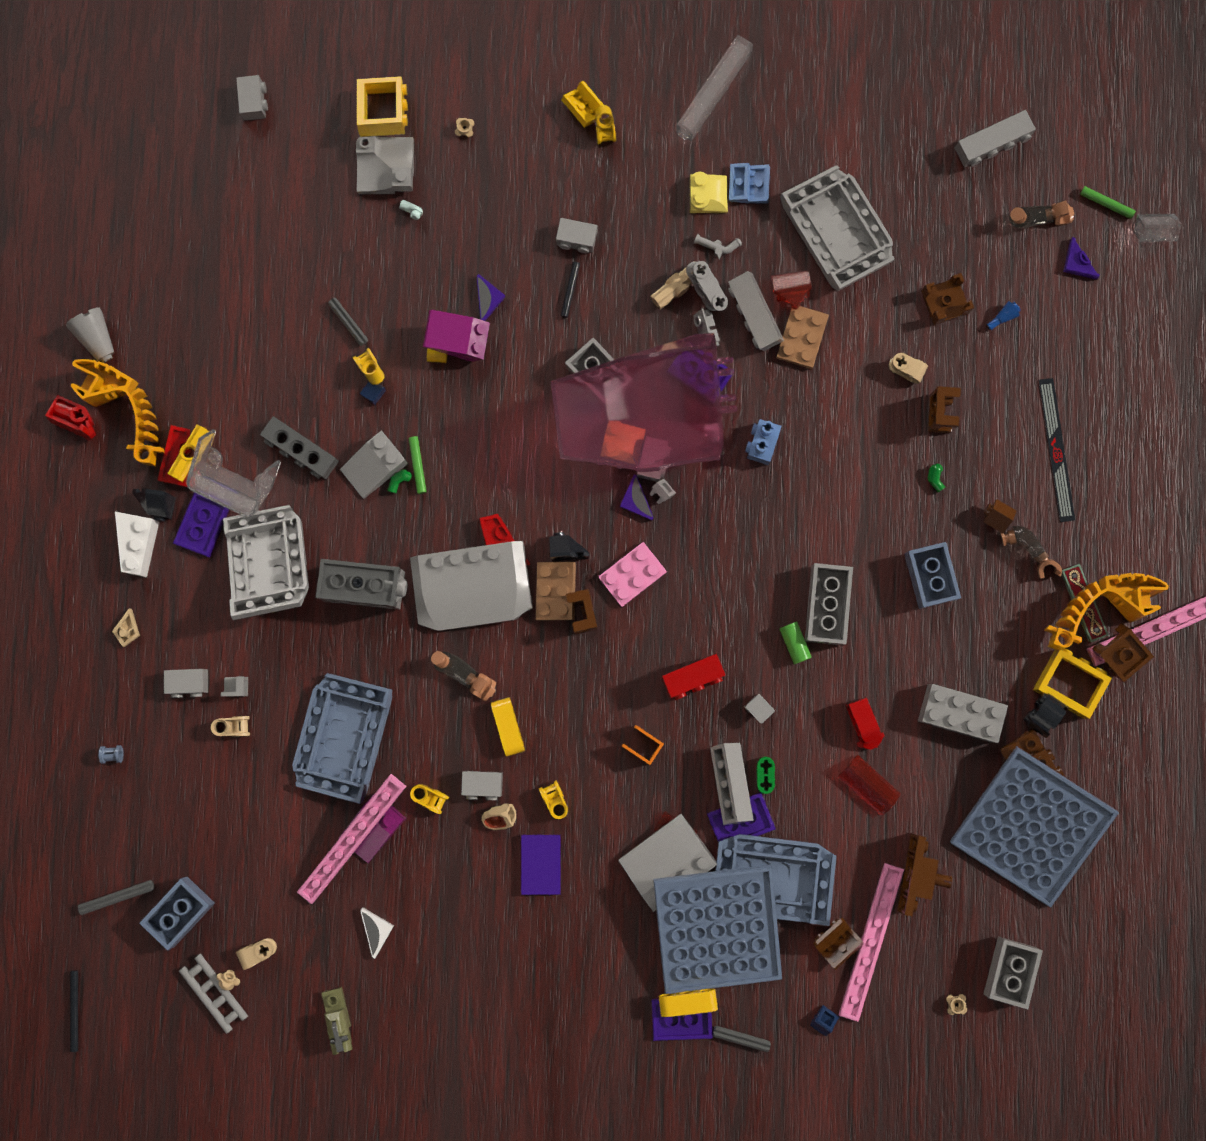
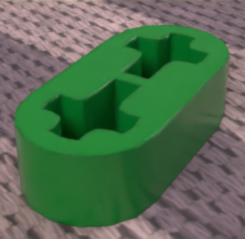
[756,757,775,794]

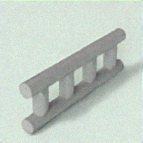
[179,954,248,1034]

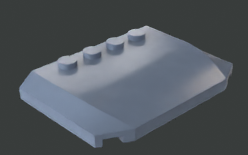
[292,673,392,804]
[715,834,836,926]

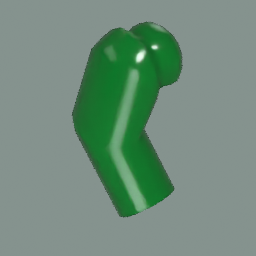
[927,463,945,493]
[387,469,412,494]

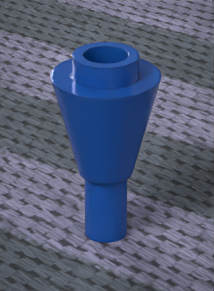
[987,301,1021,330]

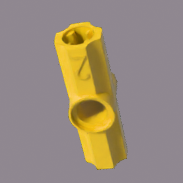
[167,424,212,482]

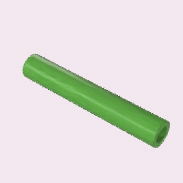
[1080,186,1136,219]
[409,436,427,494]

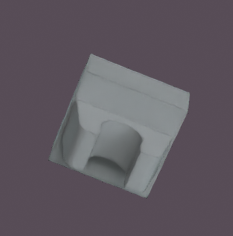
[650,479,676,504]

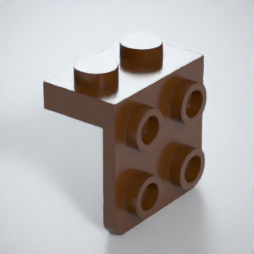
[813,918,864,970]

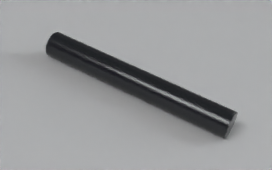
[561,262,580,318]

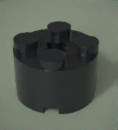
[1023,693,1069,738]

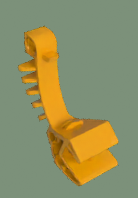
[71,359,165,466]
[1044,573,1169,651]

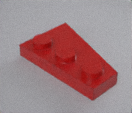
[158,425,197,490]
[479,514,531,566]

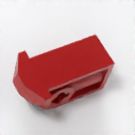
[45,395,96,441]
[845,698,884,750]

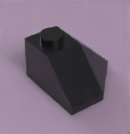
[132,489,176,522]
[549,532,590,562]

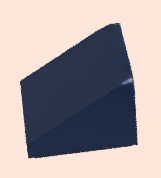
[360,382,386,405]
[810,1005,839,1036]

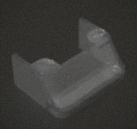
[186,429,281,517]

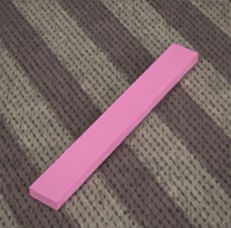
[1086,597,1206,666]
[297,774,407,904]
[839,863,904,1022]

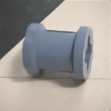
[99,745,124,764]

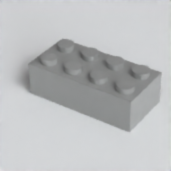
[805,563,853,646]
[918,684,1008,743]

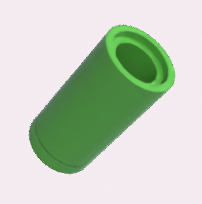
[780,622,812,664]

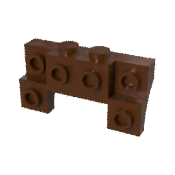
[1000,729,1065,776]

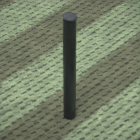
[70,970,78,1052]

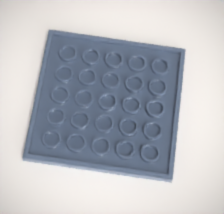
[950,746,1119,908]
[653,865,782,994]

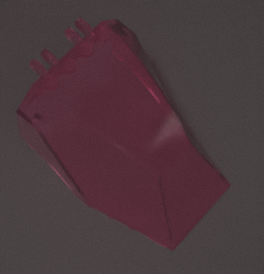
[551,333,737,472]

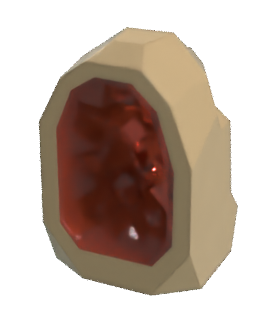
[481,803,516,830]

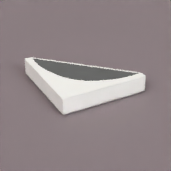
[361,908,394,958]

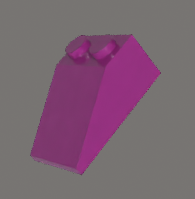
[423,310,490,362]
[339,794,406,863]

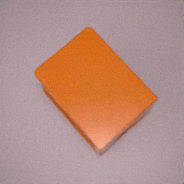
[622,725,664,765]

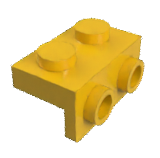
[561,81,604,128]

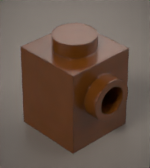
[983,499,1016,533]

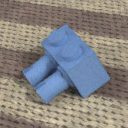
[745,419,782,465]

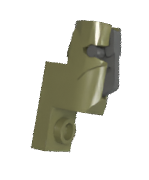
[322,987,353,1055]

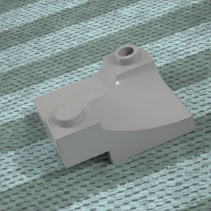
[356,136,414,194]

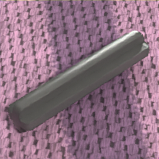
[328,298,368,346]
[713,1026,771,1052]

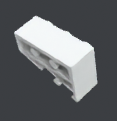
[115,512,159,577]

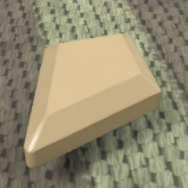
[112,608,140,647]

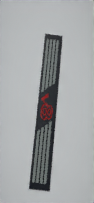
[1038,378,1075,522]

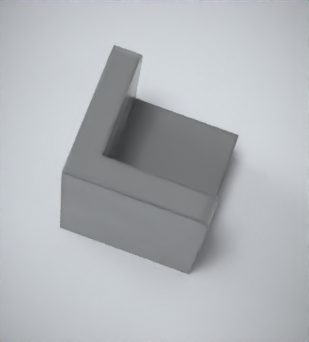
[221,676,248,697]
[744,694,775,723]

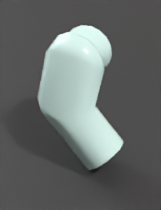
[399,200,423,220]

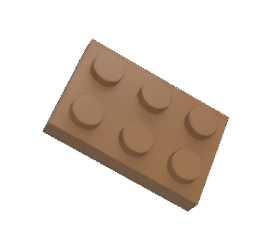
[776,304,829,369]
[536,562,576,620]

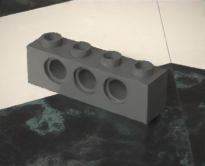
[260,416,339,479]

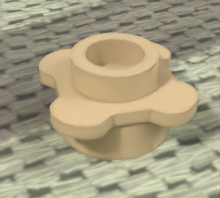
[455,118,474,137]
[216,970,240,990]
[946,994,967,1015]

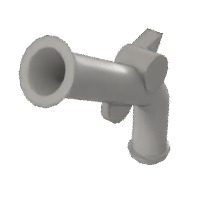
[694,234,742,259]

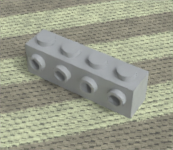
[955,110,1036,167]
[728,271,784,351]
[710,743,754,825]

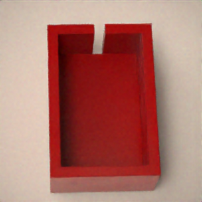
[661,654,725,701]

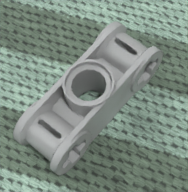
[686,261,728,311]

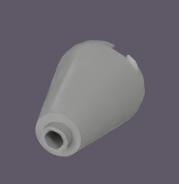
[66,307,114,363]

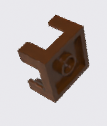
[921,273,974,326]
[928,386,961,433]
[566,589,597,634]
[1092,623,1154,682]

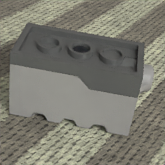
[316,559,407,610]

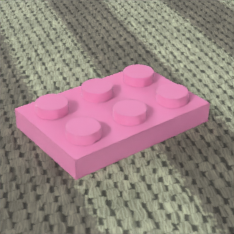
[598,542,667,607]

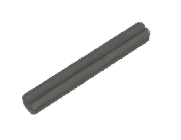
[78,880,155,915]

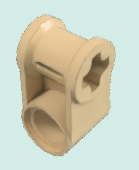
[889,353,928,384]
[211,716,250,737]
[236,938,277,970]

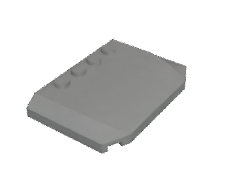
[780,165,894,291]
[223,505,309,620]
[410,541,532,631]

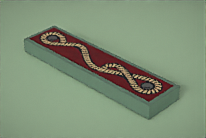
[1061,564,1109,642]

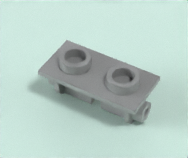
[693,309,720,351]

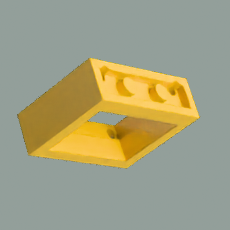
[357,77,408,137]
[1033,649,1112,719]

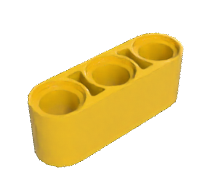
[491,697,525,757]
[658,989,718,1017]

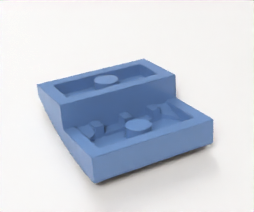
[729,163,770,203]

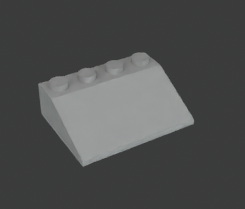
[619,814,717,912]

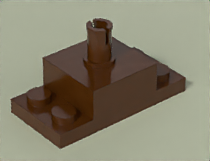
[897,833,952,917]

